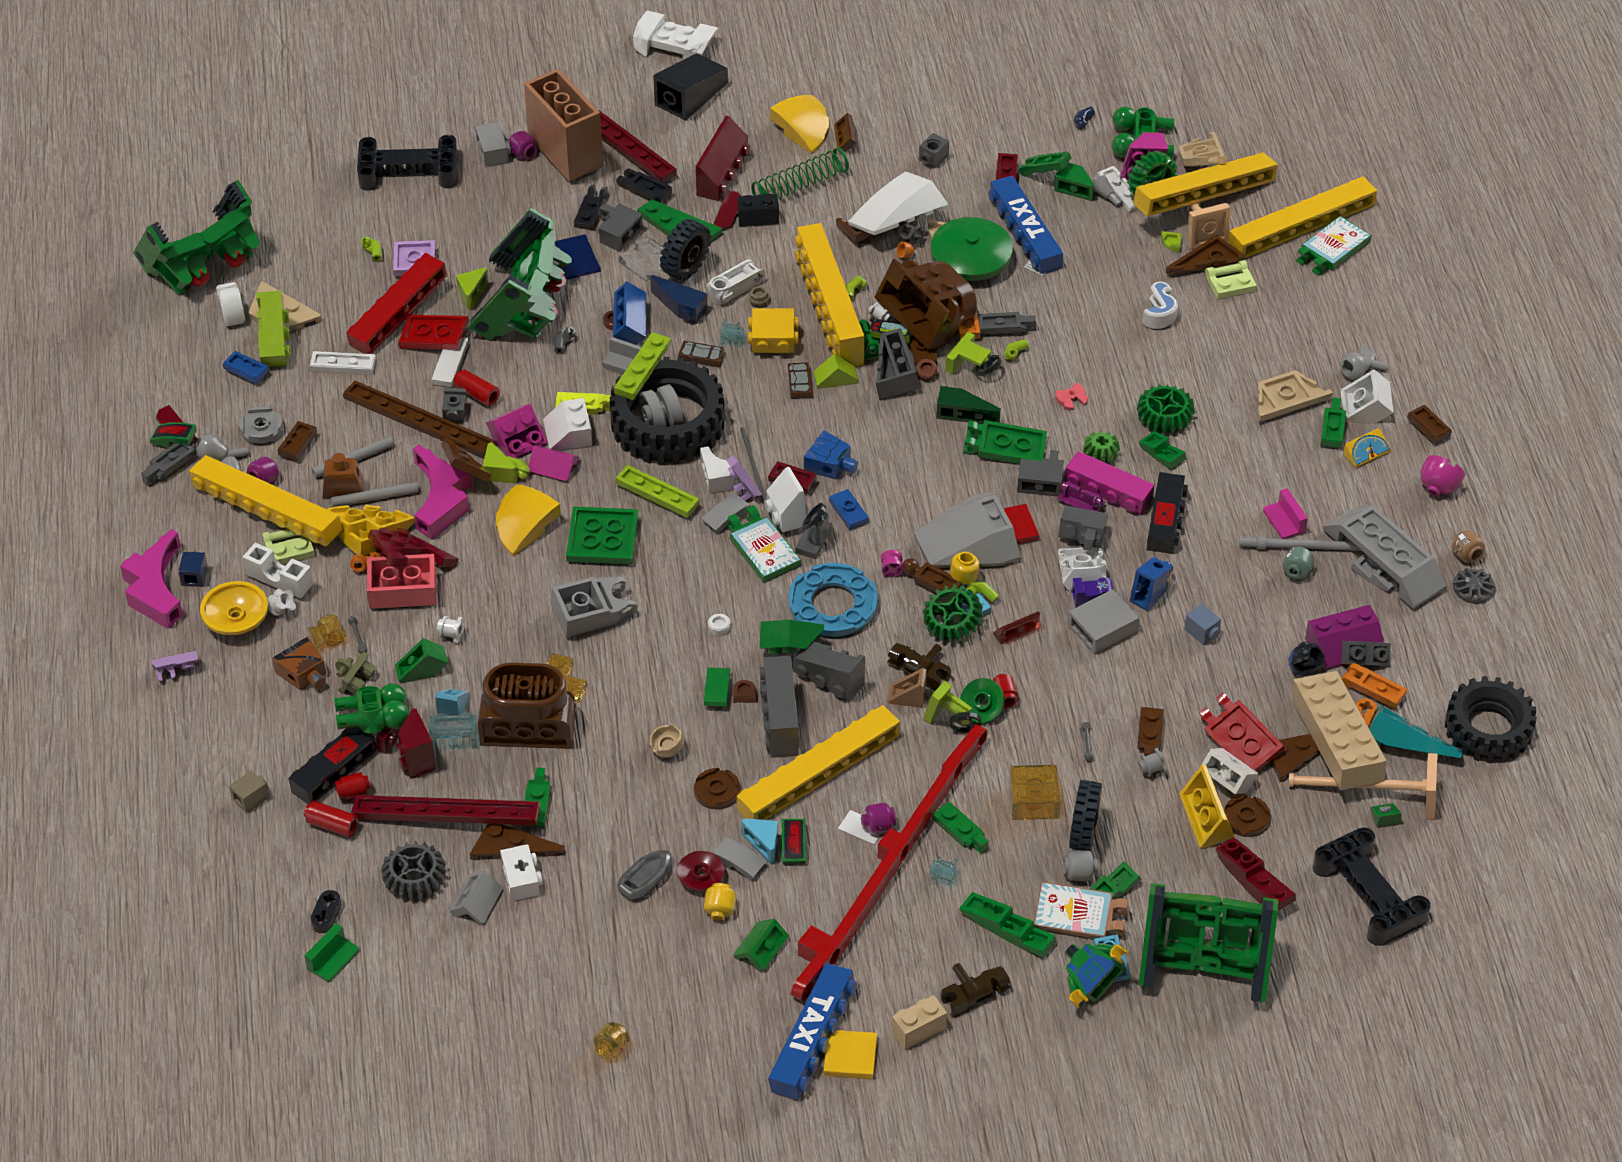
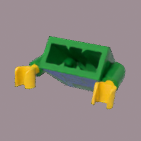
[1065,943,1129,1008]

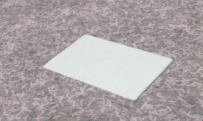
[838,810,881,844]

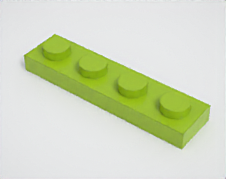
[614,332,671,400]
[615,465,700,518]

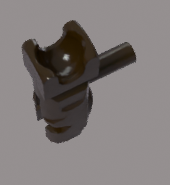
[887,643,951,691]
[940,963,1011,1017]

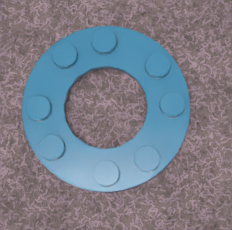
[789,563,878,637]

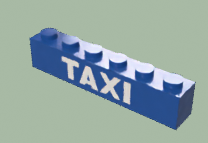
[988,175,1063,274]
[768,963,857,1100]

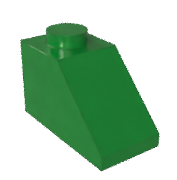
[1054,162,1094,201]
[395,638,448,683]

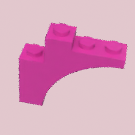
[413,444,472,540]
[120,529,183,629]

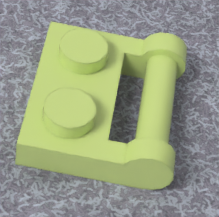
[1205,260,1257,299]
[262,529,315,565]

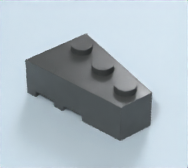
[875,328,920,400]
[793,641,865,702]

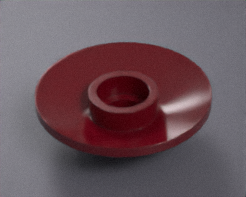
[677,851,725,891]

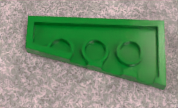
[637,199,723,242]

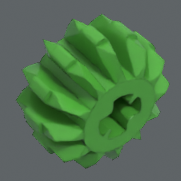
[1083,430,1120,465]

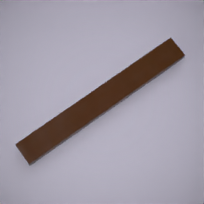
[343,380,497,459]

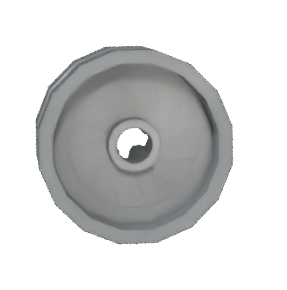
[639,384,684,427]

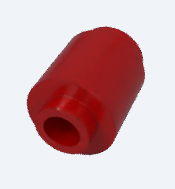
[993,674,1018,708]
[334,772,371,800]

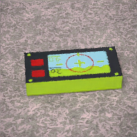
[869,318,912,343]

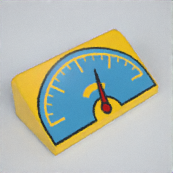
[1343,428,1391,468]

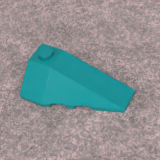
[1368,705,1463,758]

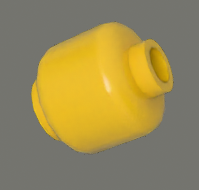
[950,552,980,585]
[704,883,736,921]

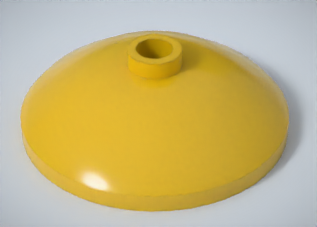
[200,581,268,635]

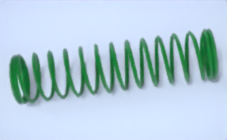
[751,147,849,198]

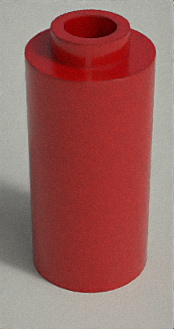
[453,369,500,407]
[304,801,359,838]

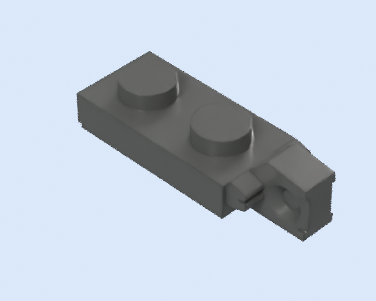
[978,312,1036,335]
[141,443,197,486]

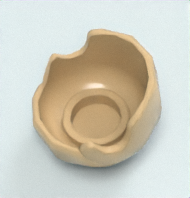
[649,724,684,758]

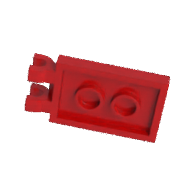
[1199,692,1285,772]

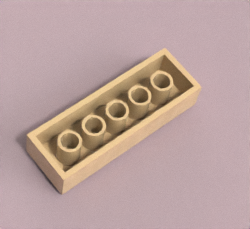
[1292,671,1387,791]

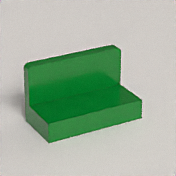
[733,918,789,971]
[304,923,359,983]

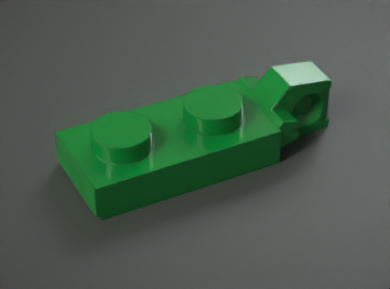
[1320,397,1346,448]
[521,767,551,827]
[932,801,989,854]

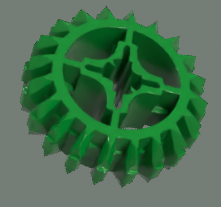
[1127,151,1179,198]
[1137,383,1195,434]
[923,584,983,643]

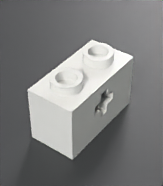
[1202,748,1258,794]
[500,844,543,902]

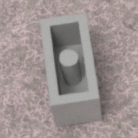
[475,122,511,167]

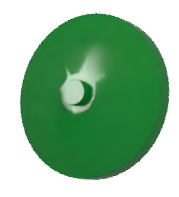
[931,217,1013,281]

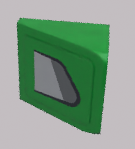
[1370,803,1402,827]

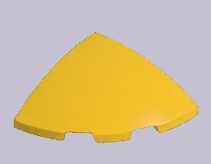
[770,95,829,154]
[496,484,561,556]
[327,505,415,556]

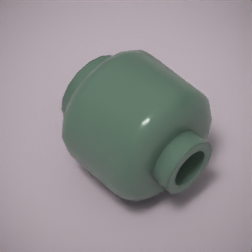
[1282,547,1315,579]

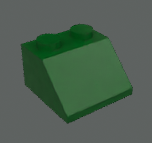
[759,619,824,654]

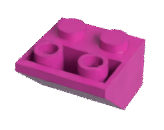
[1119,132,1168,178]
[486,404,548,458]

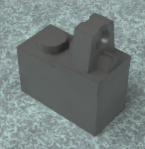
[598,203,643,252]
[1017,450,1064,497]
[1058,506,1108,551]

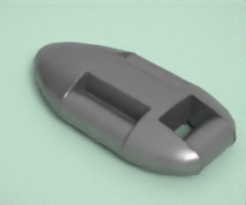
[617,850,672,899]

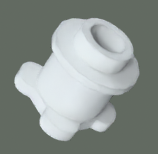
[868,301,894,321]
[267,589,296,616]
[436,616,464,643]

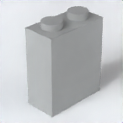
[1068,589,1140,655]

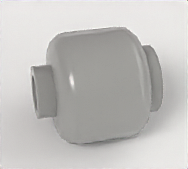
[1063,850,1098,881]

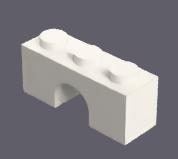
[242,543,313,599]

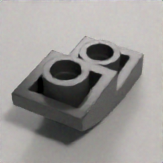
[1341,641,1391,666]

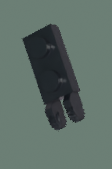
[616,168,672,203]
[574,184,608,230]

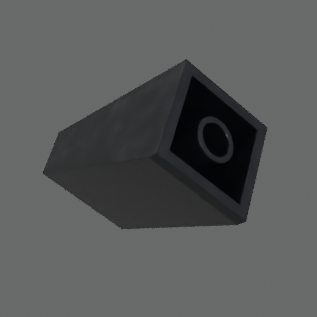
[653,53,728,121]

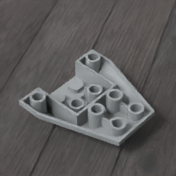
[914,491,1020,568]

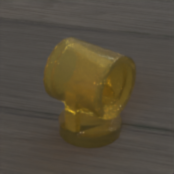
[307,614,346,648]

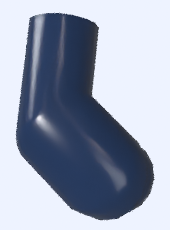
[1073,106,1095,128]

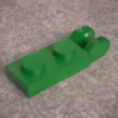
[1019,151,1072,176]

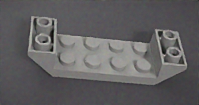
[1323,505,1446,609]

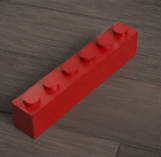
[346,253,447,354]

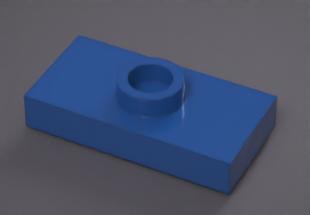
[222,351,270,384]
[829,489,869,530]

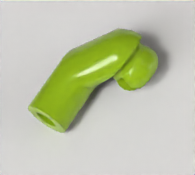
[360,236,382,262]
[845,276,867,301]
[1004,339,1029,361]
[507,456,530,480]
[966,582,999,603]

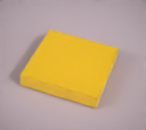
[824,1030,877,1079]

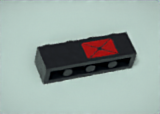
[1146,472,1188,554]
[288,727,377,804]

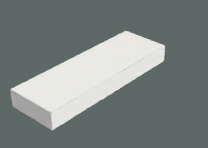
[1097,166,1138,213]
[431,337,469,387]
[310,351,376,375]

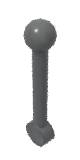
[348,616,367,654]
[1081,722,1094,761]

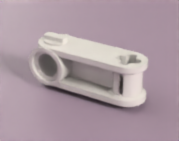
[706,259,765,305]

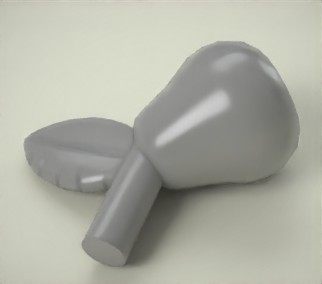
[1340,346,1388,380]
[197,434,249,470]

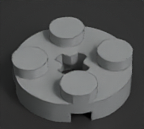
[239,406,283,444]

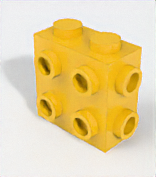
[748,308,798,353]

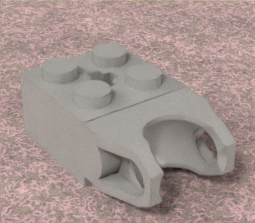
[550,577,638,638]

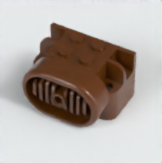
[874,259,977,350]
[477,662,577,749]

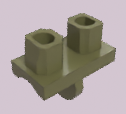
[335,651,376,694]

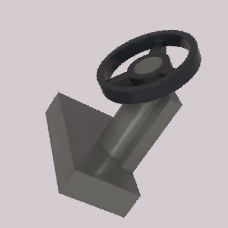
[796,503,832,559]

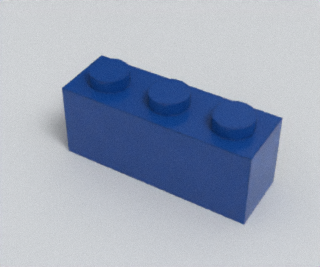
[613,281,647,345]

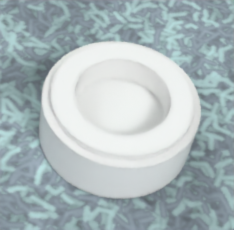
[708,614,730,636]

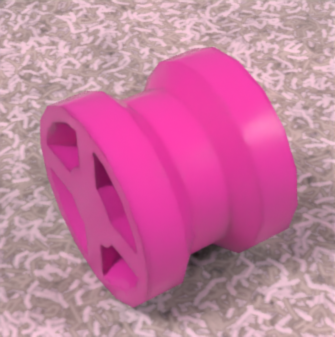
[881,550,904,577]

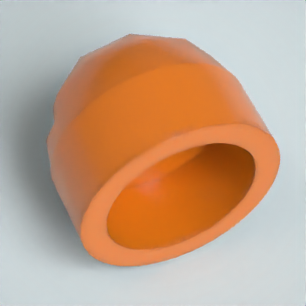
[897,242,914,259]

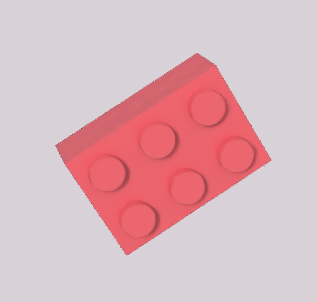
[367,554,437,609]

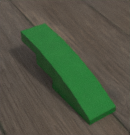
[959,892,1057,958]

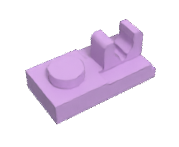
[726,456,762,501]
[151,651,199,682]

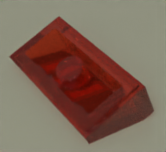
[993,611,1040,644]

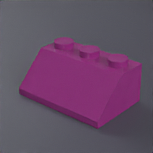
[1305,605,1384,671]

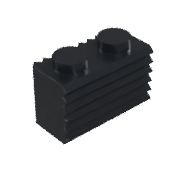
[737,193,779,226]

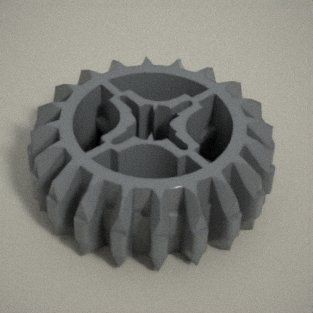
[381,841,446,901]

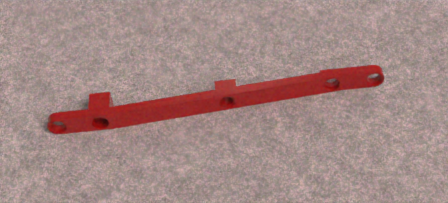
[791,724,988,1001]

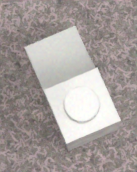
[700,447,738,494]

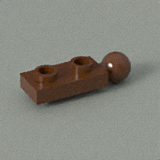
[902,558,962,593]

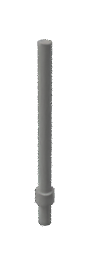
[1239,536,1362,551]

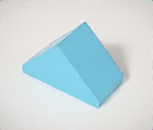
[435,688,469,721]
[741,818,778,864]

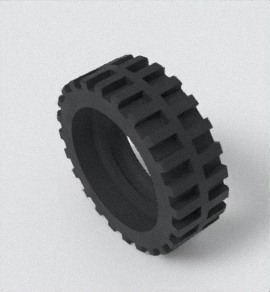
[610,357,725,465]

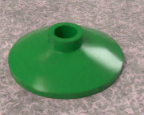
[960,678,1004,723]

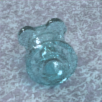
[720,319,744,344]
[929,856,958,886]

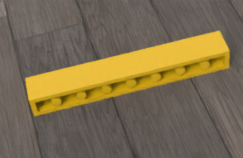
[1133,152,1278,217]
[1228,176,1378,258]
[189,455,343,546]
[737,705,900,820]

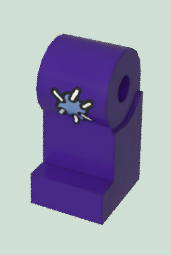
[1072,577,1115,608]

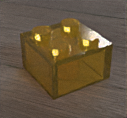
[1009,765,1060,820]

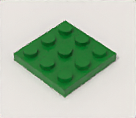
[566,506,639,564]

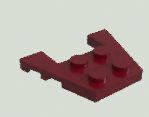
[368,528,459,567]

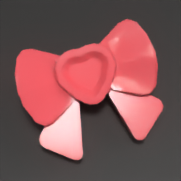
[1055,383,1088,410]

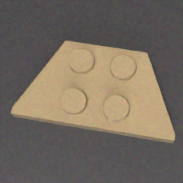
[1178,132,1226,167]
[248,281,322,331]
[1257,370,1333,422]

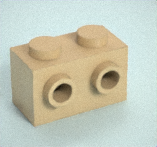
[892,995,947,1050]

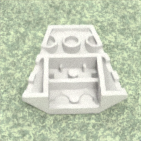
[848,171,949,235]

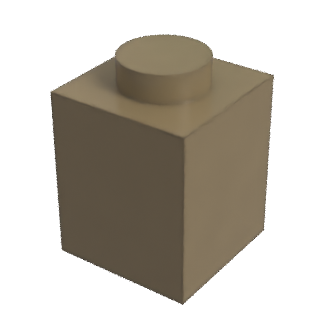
[229,770,268,813]

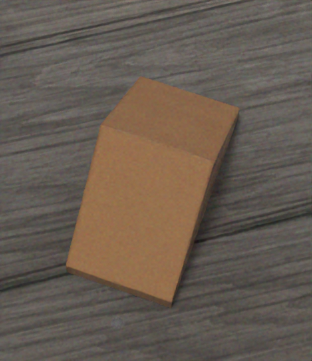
[888,668,926,708]

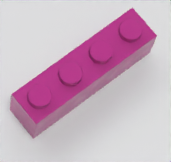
[1065,451,1155,515]

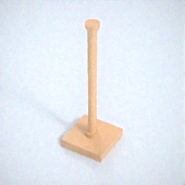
[1188,203,1230,249]
[1289,753,1437,819]

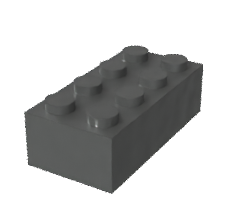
[759,656,799,758]

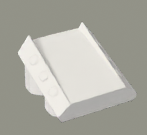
[1058,547,1106,592]

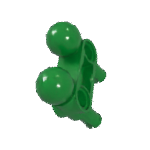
[1111,106,1175,158]
[334,683,409,733]

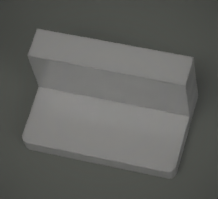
[602,337,641,375]
[450,870,503,924]

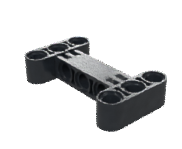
[357,134,458,191]
[1312,827,1431,946]

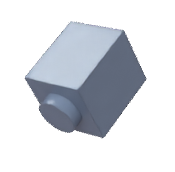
[1184,604,1221,645]

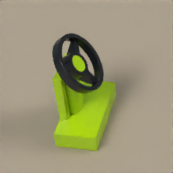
[945,332,1002,376]
[923,681,982,733]

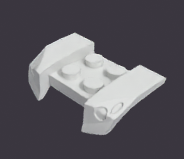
[633,10,718,60]

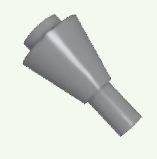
[1092,175,1123,207]

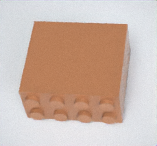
[524,69,603,182]

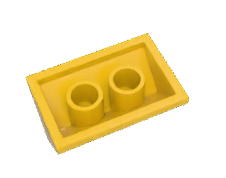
[1179,764,1235,849]

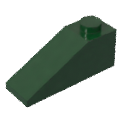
[936,386,1001,424]

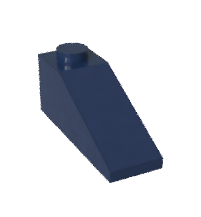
[650,275,708,324]

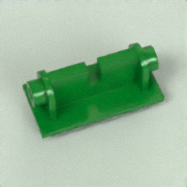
[859,319,880,360]

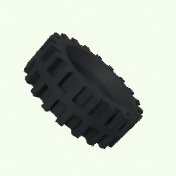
[1445,676,1537,763]

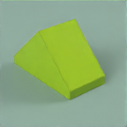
[456,268,488,310]
[813,354,859,389]
[483,442,518,483]

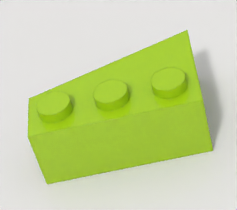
[256,291,291,367]

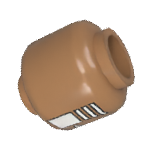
[1452,530,1485,563]

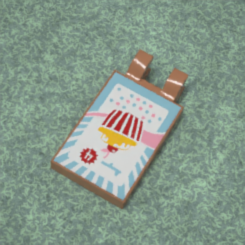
[1034,882,1128,939]

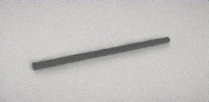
[740,427,767,504]

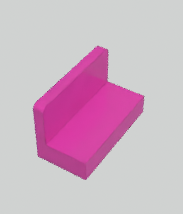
[528,446,580,481]
[1263,488,1308,539]

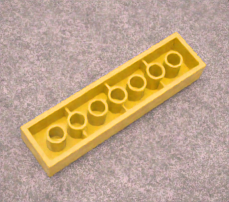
[794,223,864,367]

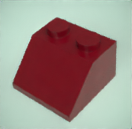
[396,708,436,779]

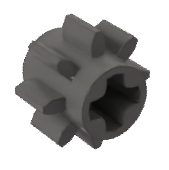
[897,220,923,244]

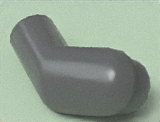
[554,327,576,354]

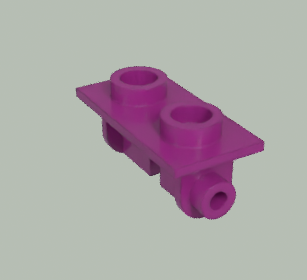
[1057,481,1106,512]

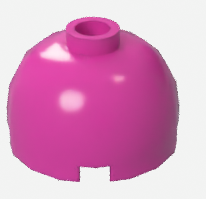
[1420,455,1466,496]

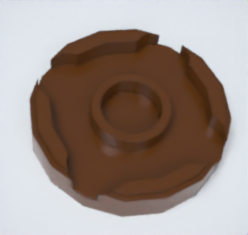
[694,768,740,810]
[1224,795,1270,837]

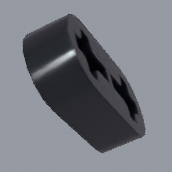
[311,890,342,933]

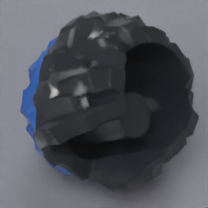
[1288,642,1325,677]

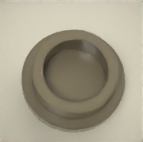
[749,286,769,305]

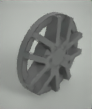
[1453,568,1495,603]

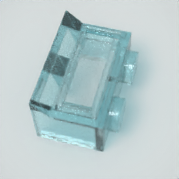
[429,712,477,750]

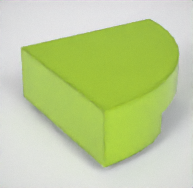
[1161,231,1182,253]

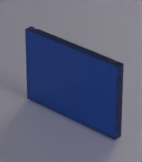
[554,234,601,280]

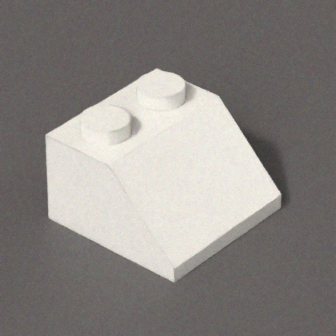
[1341,370,1394,423]
[543,398,592,451]
[764,467,806,532]

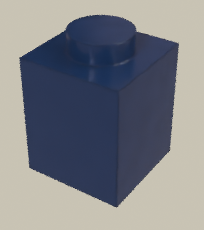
[178,552,208,587]

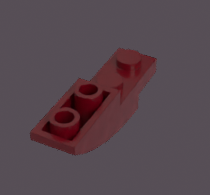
[1216,837,1296,911]

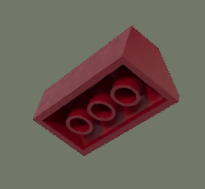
[695,116,751,202]

